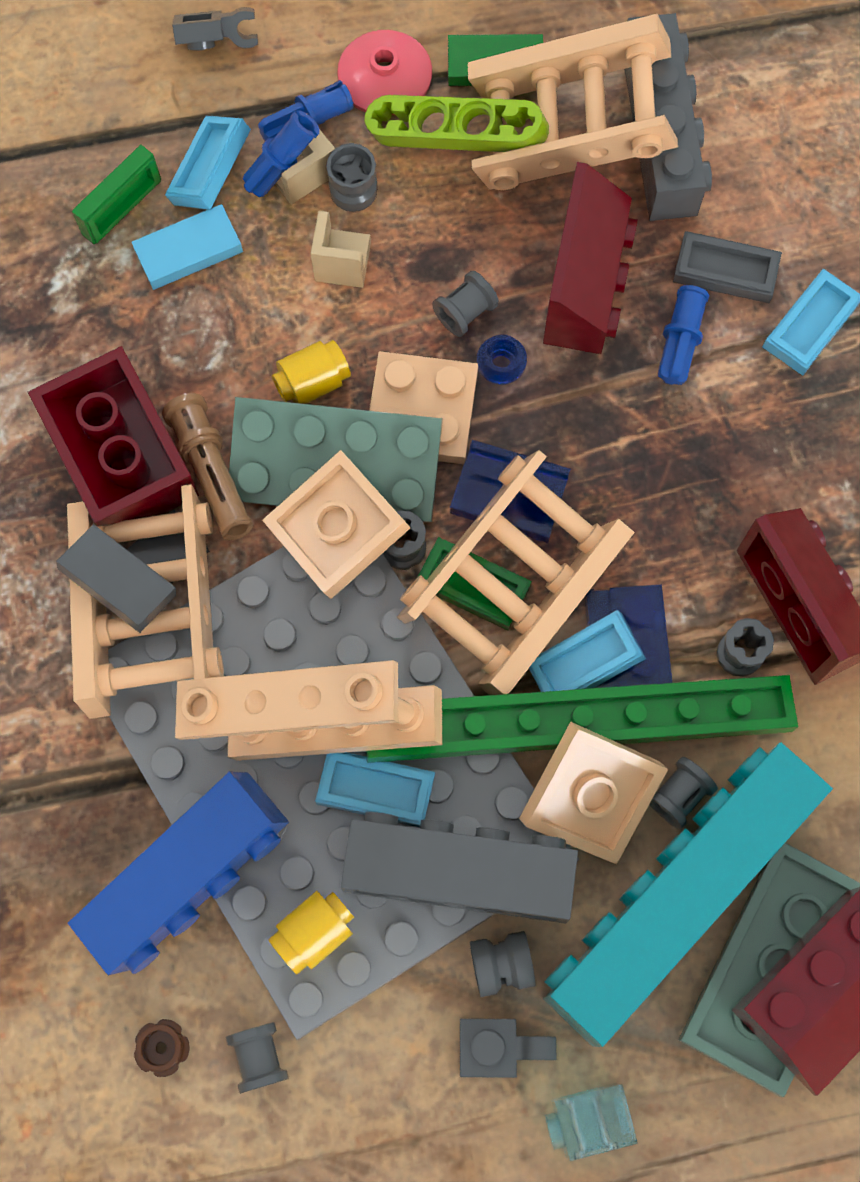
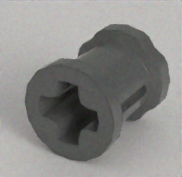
[432,271,499,337]
[383,510,426,570]
[717,618,774,677]
[649,757,718,830]
[226,1022,289,1094]

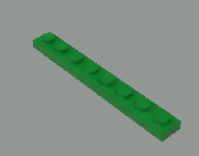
[366,675,798,763]

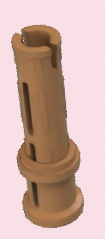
[162,393,254,540]

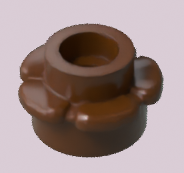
[134,1019,190,1077]

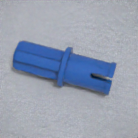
[258,80,354,141]
[243,111,320,197]
[657,285,709,385]

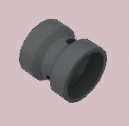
[326,143,378,212]
[470,931,536,997]

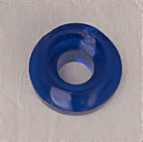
[477,335,527,385]

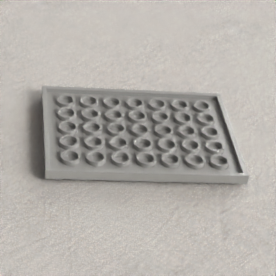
[108,546,579,1040]

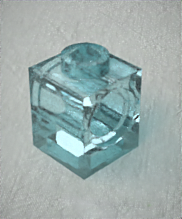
[545,1083,638,1161]

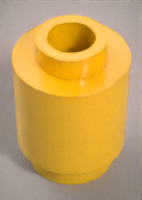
[272,340,351,404]
[268,890,355,975]

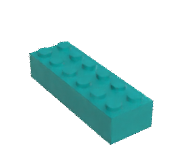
[543,742,833,1047]

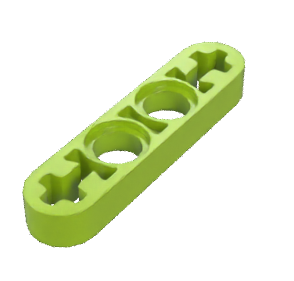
[365,95,549,152]

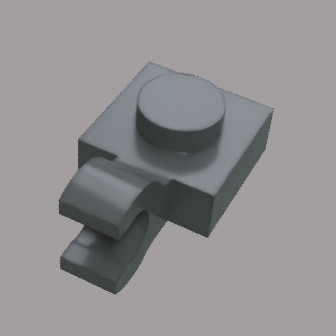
[172,7,258,50]
[460,1019,557,1078]

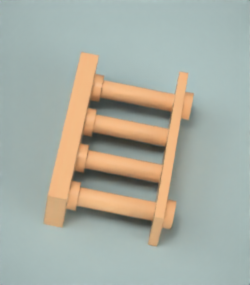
[468,14,678,190]
[397,450,635,695]
[67,484,224,719]
[175,660,442,761]

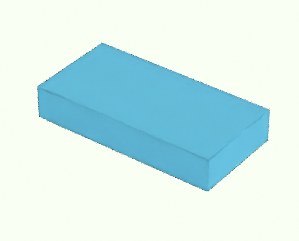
[165,116,251,210]
[131,204,243,290]
[762,269,860,376]
[529,610,646,692]
[315,752,435,828]

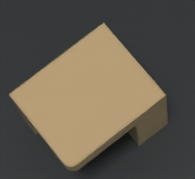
[275,113,335,205]
[311,211,371,288]

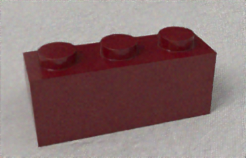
[543,162,638,354]
[28,346,199,526]
[736,508,860,685]
[732,887,860,1096]

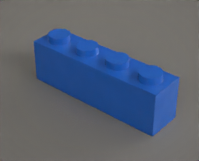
[68,771,289,976]

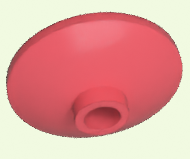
[338,30,432,115]

